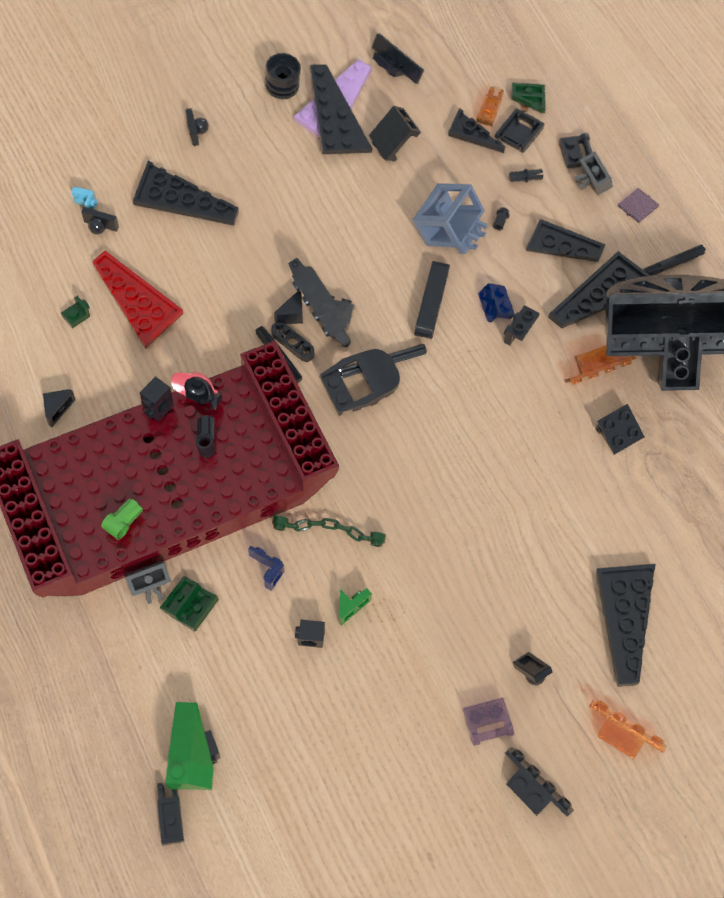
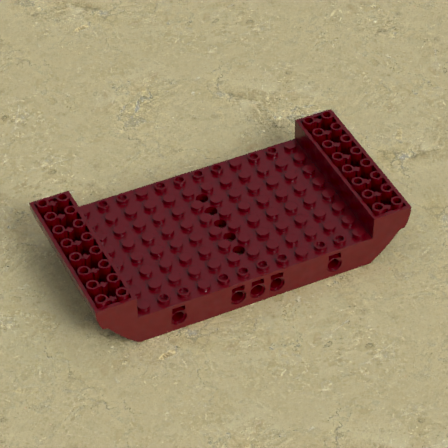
[0,341,339,598]

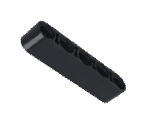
[414,261,450,339]

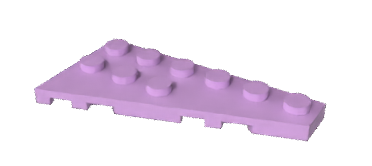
[294,59,371,138]

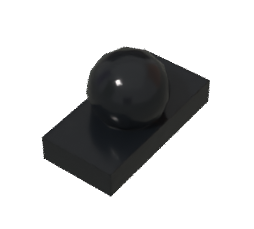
[185,108,209,146]
[81,207,119,235]
[513,652,553,686]

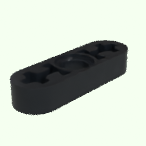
[271,322,315,362]

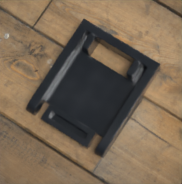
[495,108,545,153]

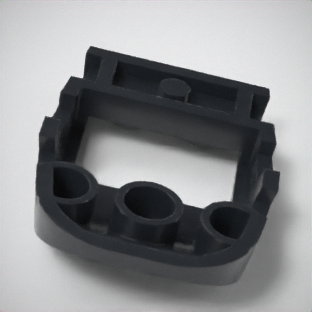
[319,349,400,416]

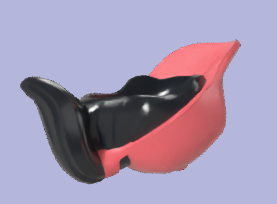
[171,371,222,410]

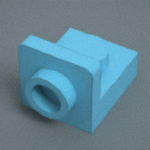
[71,186,97,209]

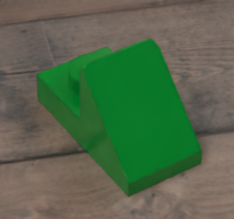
[339,588,372,626]

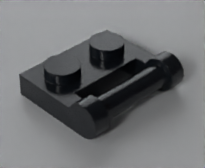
[559,133,593,169]

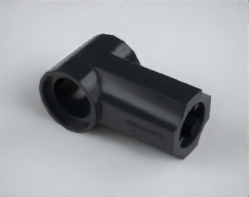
[195,415,216,458]

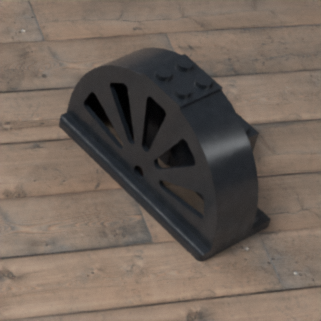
[605,274,724,391]

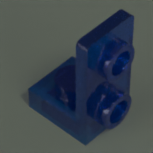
[248,546,284,591]

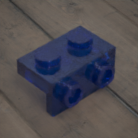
[478,283,515,323]

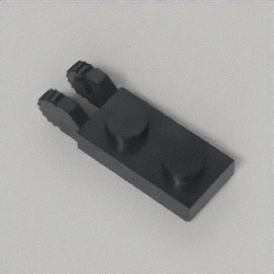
[157,783,184,846]

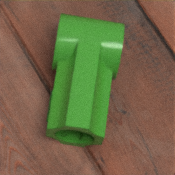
[101,499,143,540]

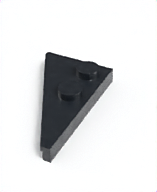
[448,108,506,153]

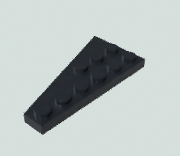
[309,64,373,154]
[133,161,239,226]
[548,251,650,328]
[596,564,656,687]

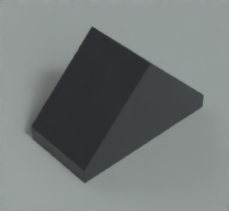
[274,291,303,324]
[43,389,76,427]

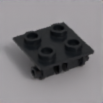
[595,404,645,454]

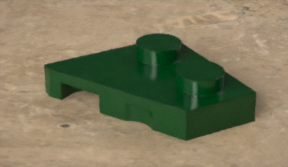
[511,83,546,113]

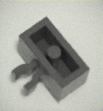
[574,152,613,195]
[123,560,171,604]

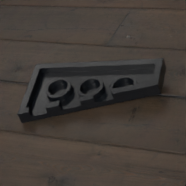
[526,219,605,262]

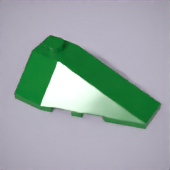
[165,702,214,790]

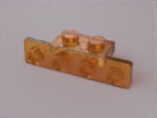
[564,345,637,385]
[589,700,666,759]

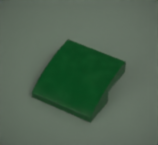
[160,576,219,632]

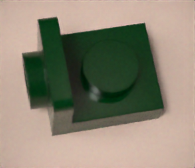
[61,296,90,329]

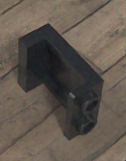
[368,106,421,162]

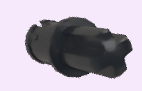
[508,169,543,183]

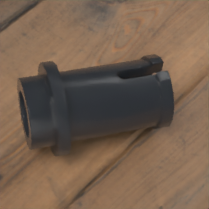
[492,207,510,231]

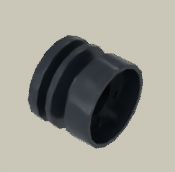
[265,53,301,99]

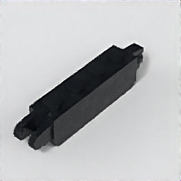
[288,258,351,347]

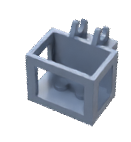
[412,183,487,254]

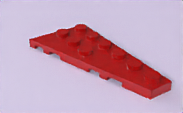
[92,251,184,349]

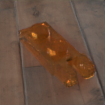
[476,87,504,127]

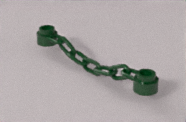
[272,516,386,547]

